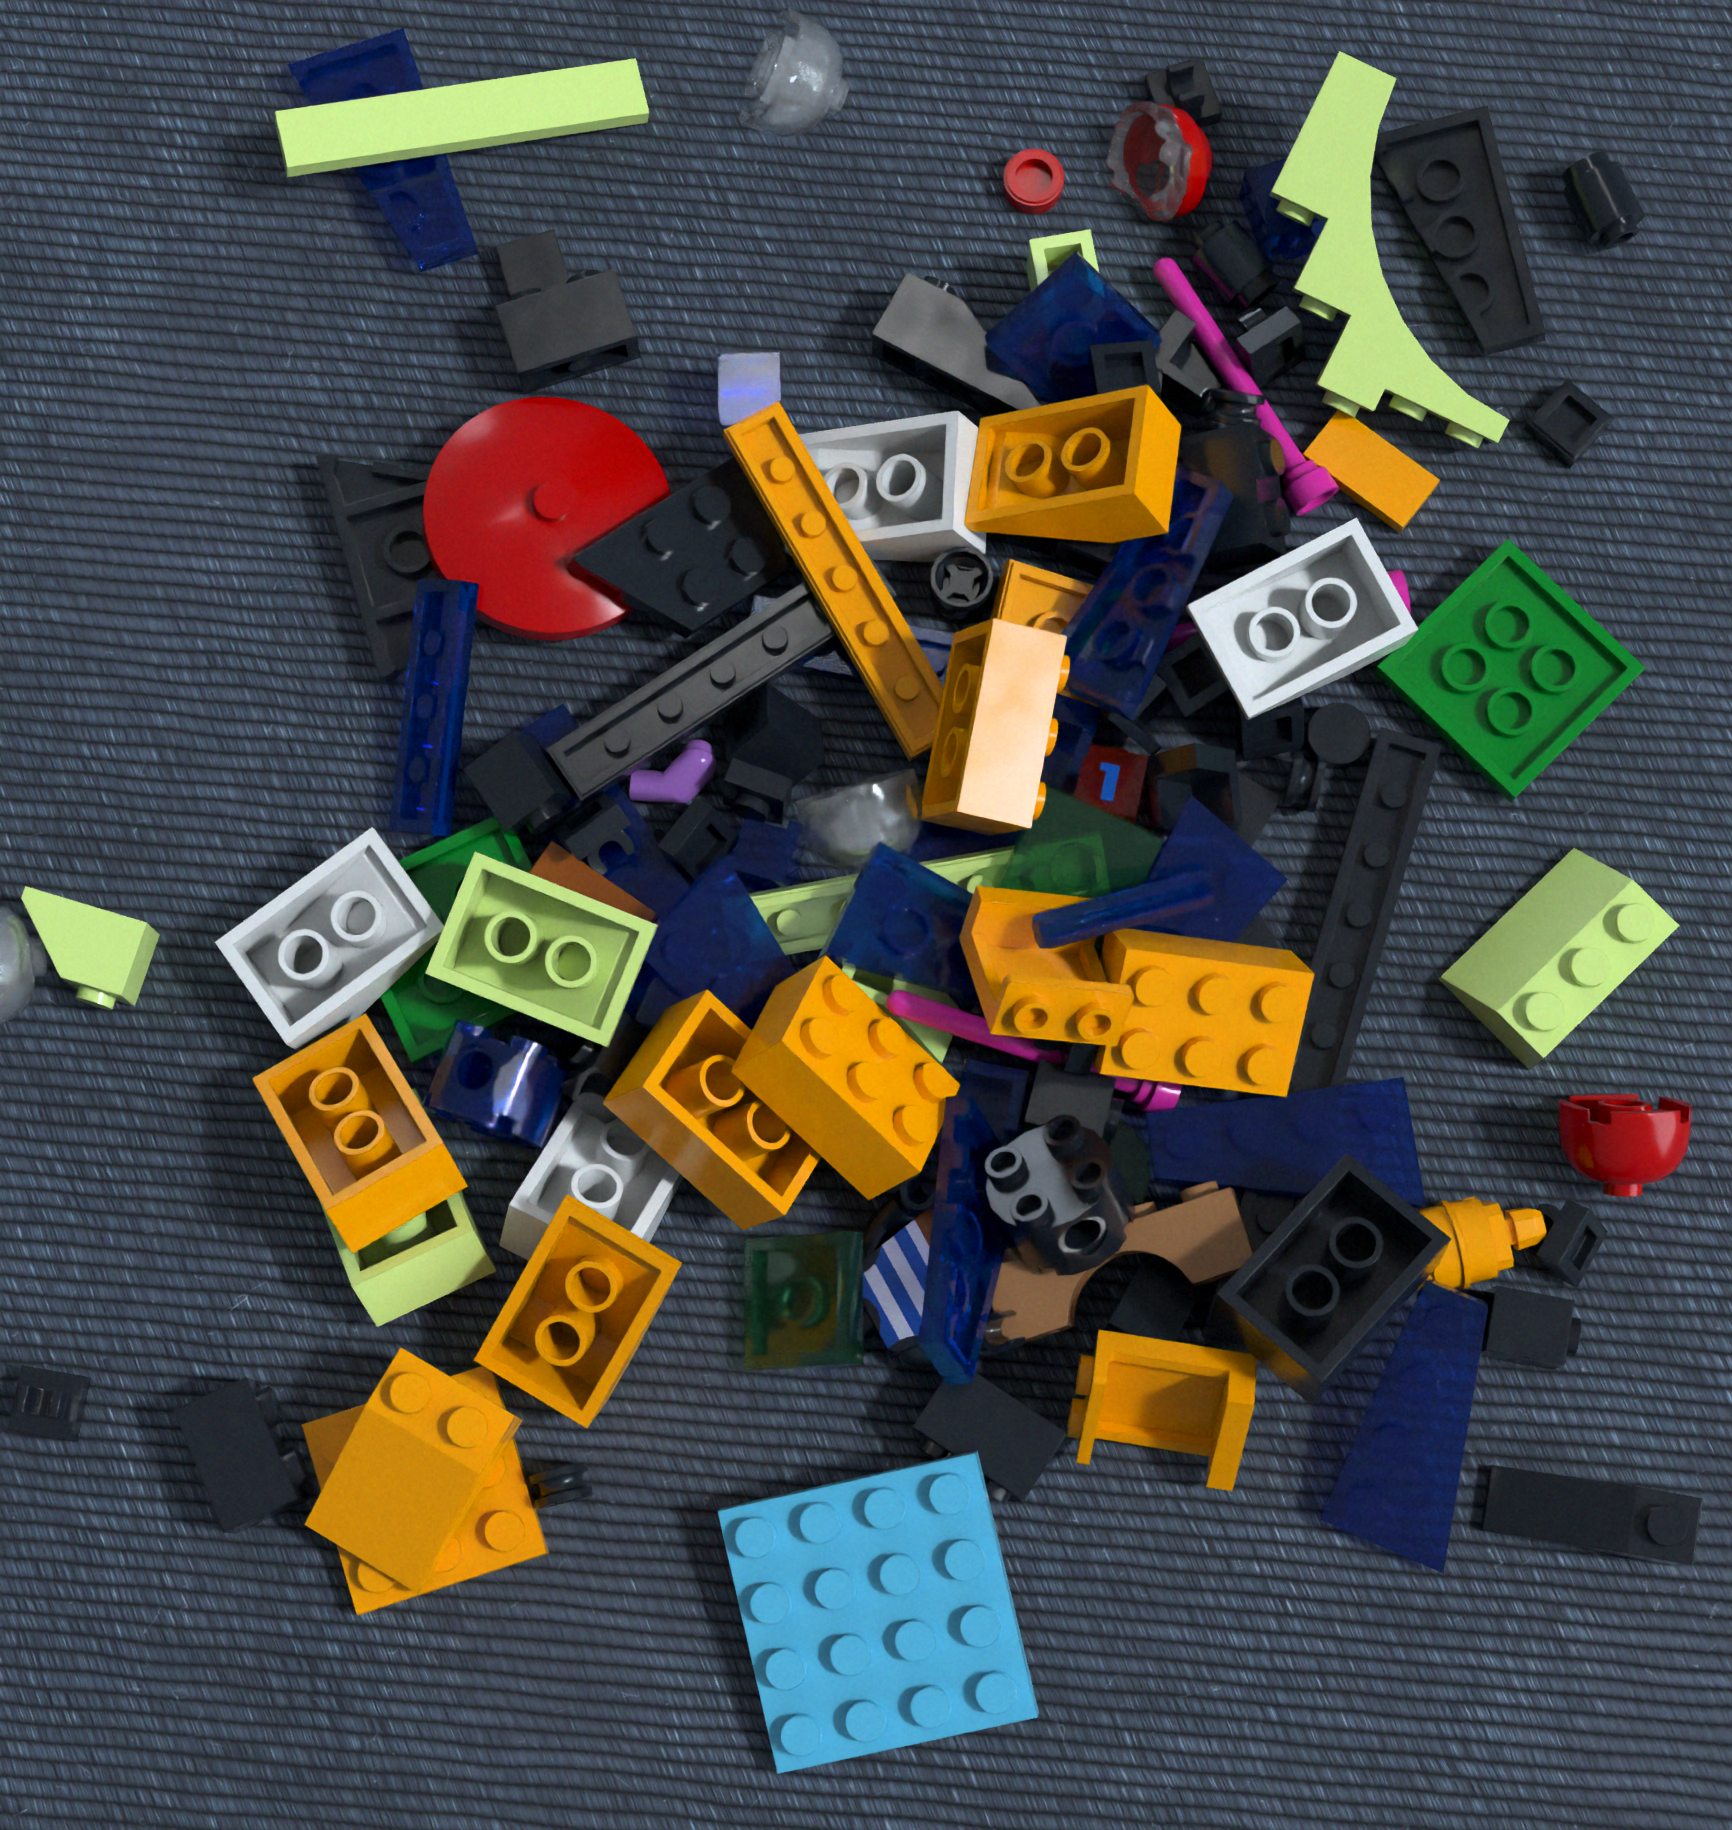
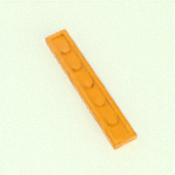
[723,401,944,762]

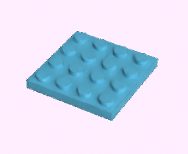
[717,1450,1039,1774]

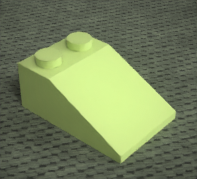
[425,852,658,1047]
[319,1088,496,1327]

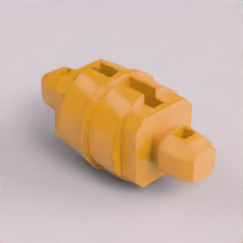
[1417,1196,1547,1293]

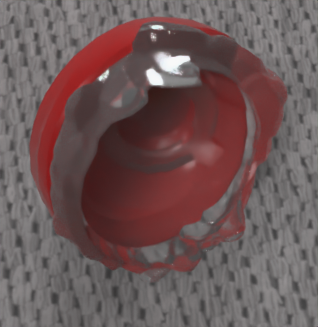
[1105,102,1214,221]

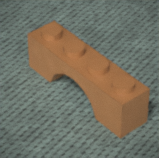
[981,1181,1256,1344]

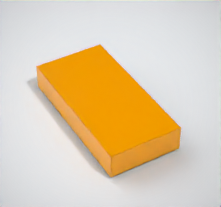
[1303,410,1440,533]

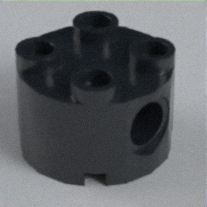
[985,1115,1135,1276]

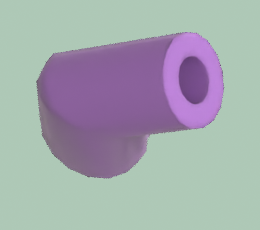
[629,739,717,804]

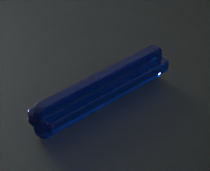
[1031,870,1216,949]

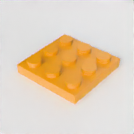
[302,1366,549,1615]

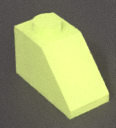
[21,886,160,1010]

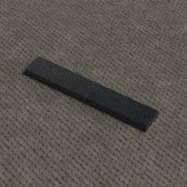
[546,544,897,804]

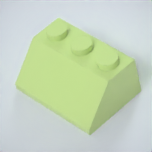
[1439,848,1680,1070]

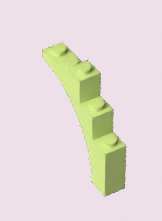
[1269,51,1509,449]

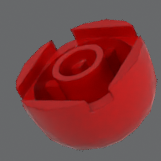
[1558,1093,1692,1197]

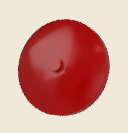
[422,397,671,641]

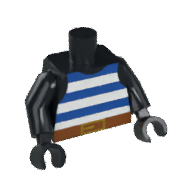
[825,1165,1025,1369]

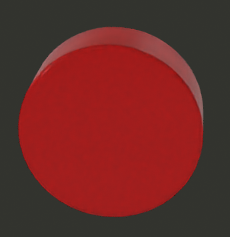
[1003,149,1064,214]

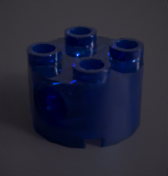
[421,1019,568,1151]

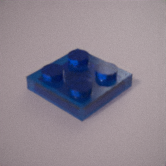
[984,251,1163,404]

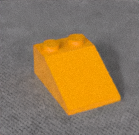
[964,385,1181,543]
[474,1194,682,1428]
[304,1348,523,1593]

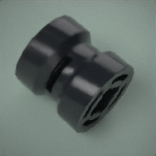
[930,547,993,624]

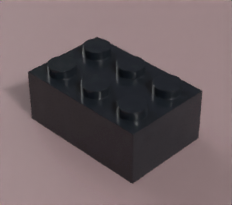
[1210,1153,1451,1406]

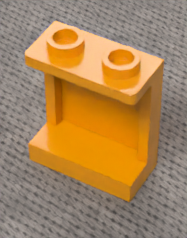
[959,885,1134,1046]
[1066,1330,1257,1491]

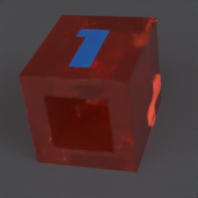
[1066,743,1148,853]

